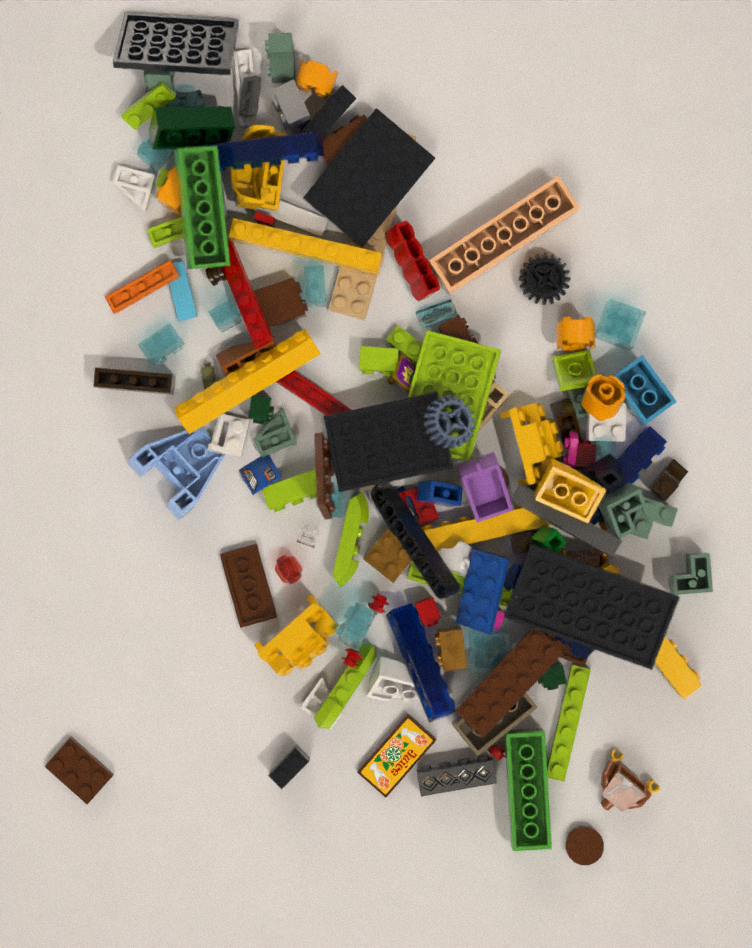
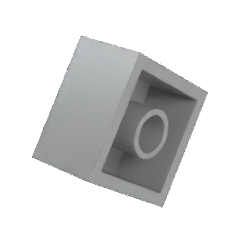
[271,79,311,134]

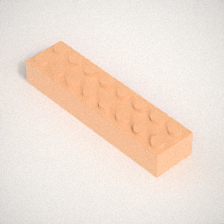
[429,176,579,296]

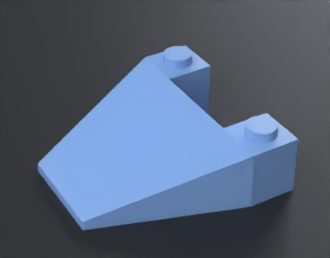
[128,427,225,520]

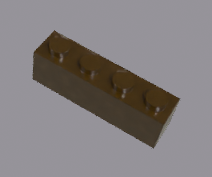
[93,367,175,395]

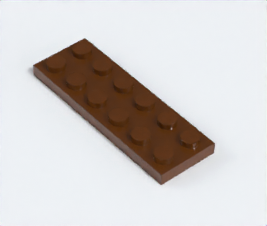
[455,628,564,738]

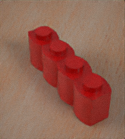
[385,220,440,302]

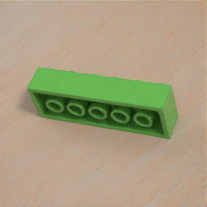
[174,146,230,269]
[504,728,552,851]

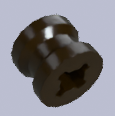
[205,266,227,286]

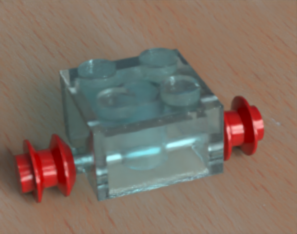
[336,594,389,668]

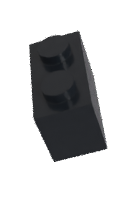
[268,744,310,789]

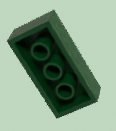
[149,106,235,149]

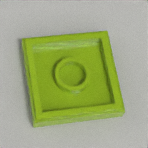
[552,350,597,392]

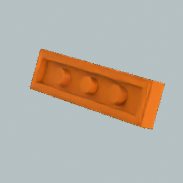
[105,260,181,314]

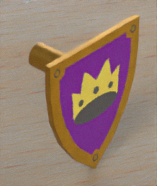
[387,352,416,392]

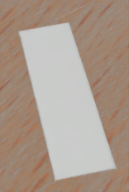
[391,470,448,487]

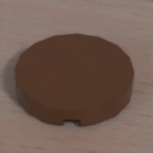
[565,826,604,865]

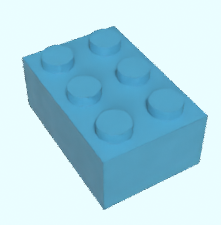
[613,355,677,426]

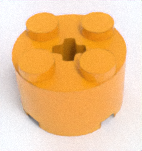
[295,59,338,99]
[556,317,595,351]
[581,374,625,421]

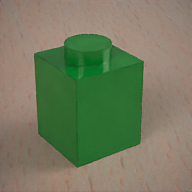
[531,525,566,553]

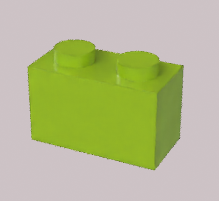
[359,346,399,376]

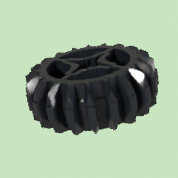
[518,253,571,305]

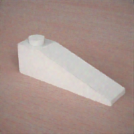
[367,657,452,704]

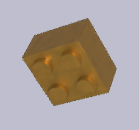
[363,529,412,583]
[434,626,467,671]

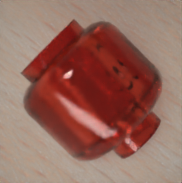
[274,555,303,584]

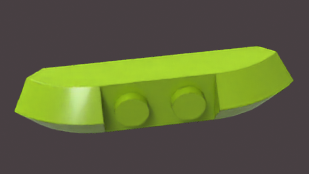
[332,492,369,587]
[314,644,377,729]

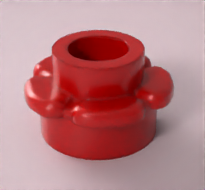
[488,743,506,761]

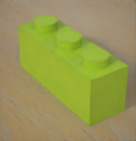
[262,469,316,512]

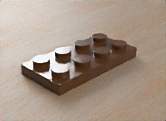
[315,432,335,520]

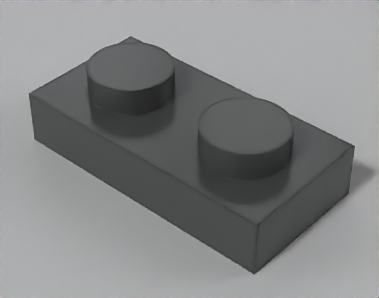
[239,76,261,118]

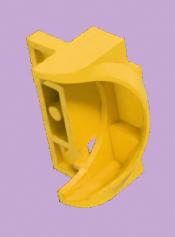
[230,125,288,211]
[500,402,563,486]
[254,594,340,677]

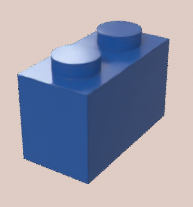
[416,481,463,507]

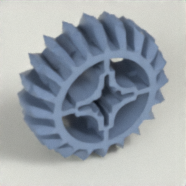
[423,395,476,449]

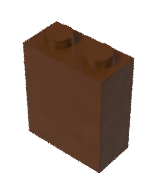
[254,278,308,328]

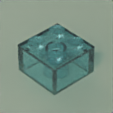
[595,299,646,350]
[469,631,510,673]

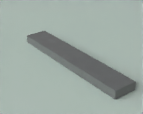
[510,483,622,558]

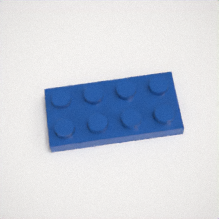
[455,548,510,635]

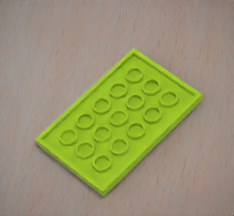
[407,330,502,462]

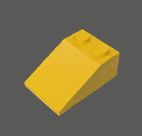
[534,459,606,523]

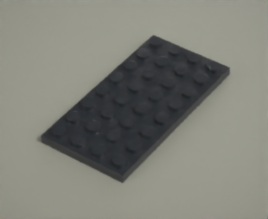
[504,543,680,670]

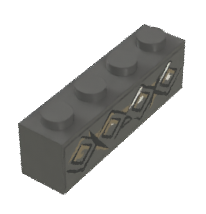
[416,755,497,797]

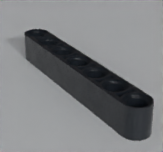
[371,484,460,599]

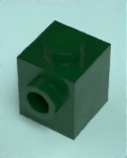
[249,396,274,424]
[537,663,567,690]

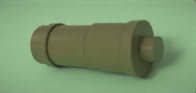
[201,363,215,390]

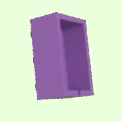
[457,452,513,523]

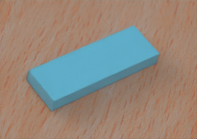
[169,261,198,322]

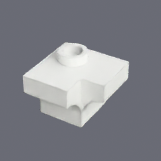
[440,542,473,577]

